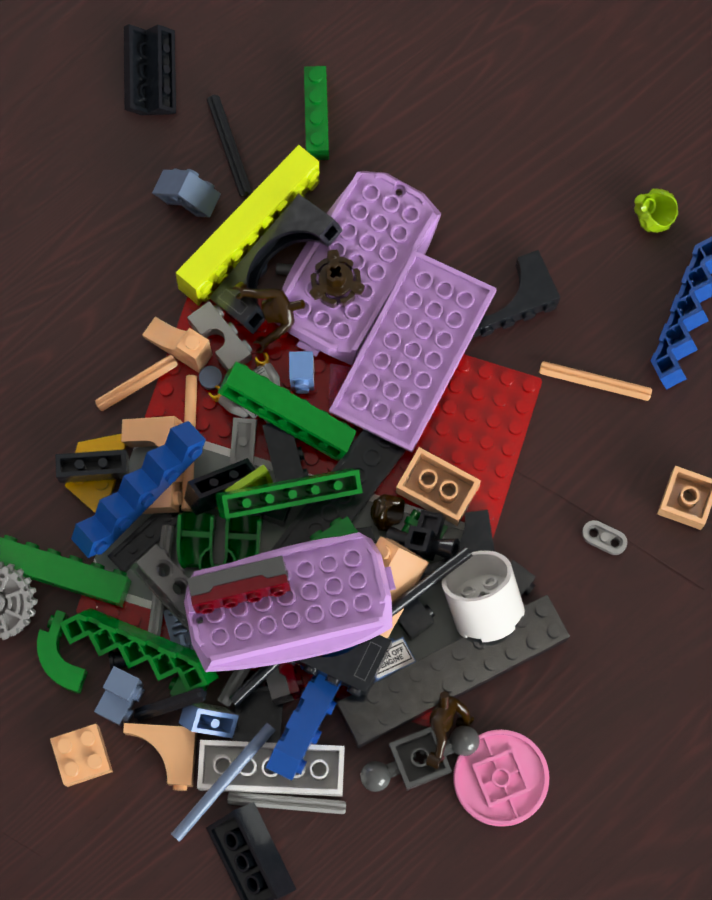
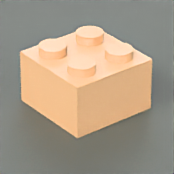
[657,466,712,530]
[50,724,113,787]

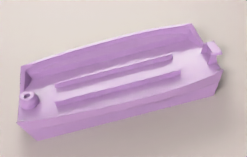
[274,171,441,365]
[184,532,396,672]

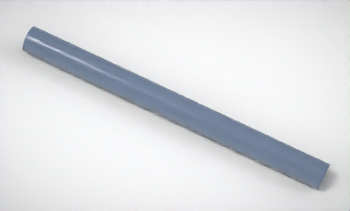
[171,723,276,842]

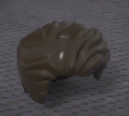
[370,494,405,532]

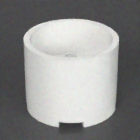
[442,551,525,642]

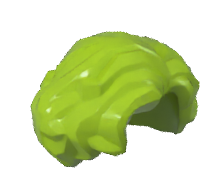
[634,188,678,233]

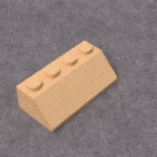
[376,536,429,638]

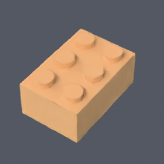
[396,447,481,526]

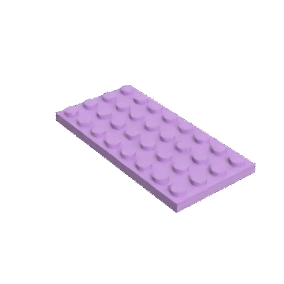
[329,250,497,452]

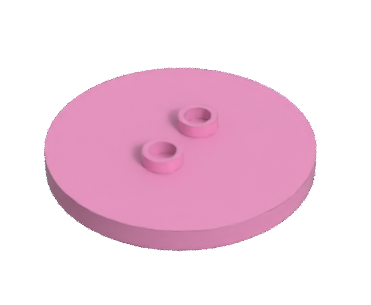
[453,729,549,827]

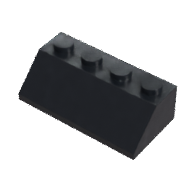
[206,802,297,900]

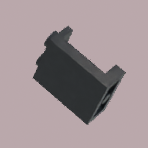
[232,681,283,743]

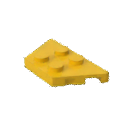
[65,434,127,513]

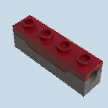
[187,556,291,614]
[266,663,305,705]

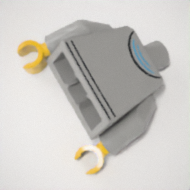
[209,353,280,424]

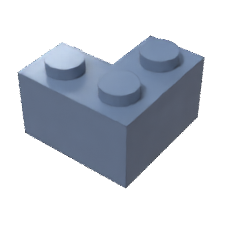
[152,168,221,217]
[94,666,145,727]

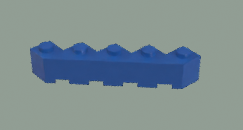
[651,236,712,390]
[71,421,206,558]
[266,644,359,781]

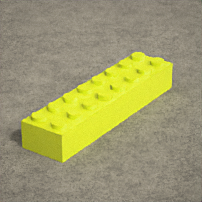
[176,145,320,306]

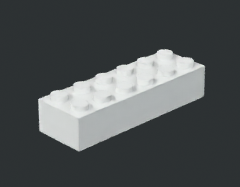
[197,740,345,797]

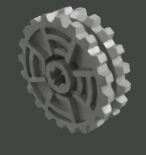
[0,561,37,640]

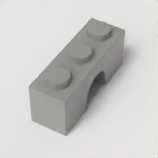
[187,301,252,371]

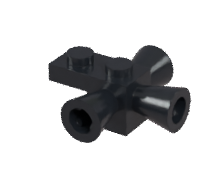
[386,510,460,581]

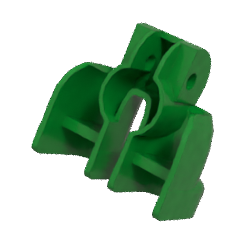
[177,512,263,570]

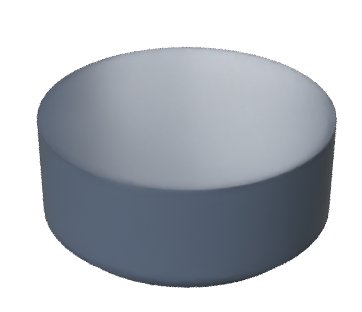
[199,366,222,390]

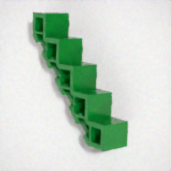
[59,608,219,691]

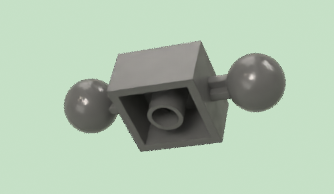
[360,725,480,792]

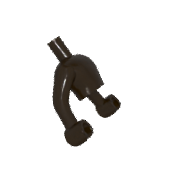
[232,282,305,353]
[426,691,474,769]

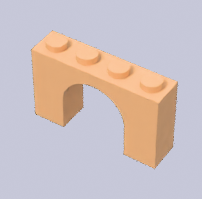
[121,416,183,514]

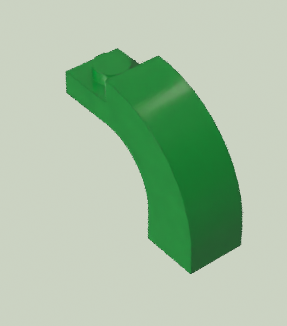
[37,610,88,694]

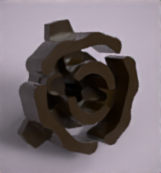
[309,250,365,308]

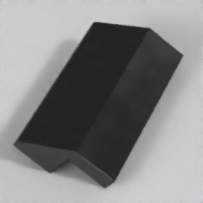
[124,24,176,115]

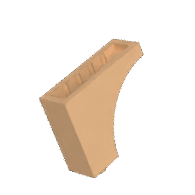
[142,317,213,373]
[123,723,197,791]

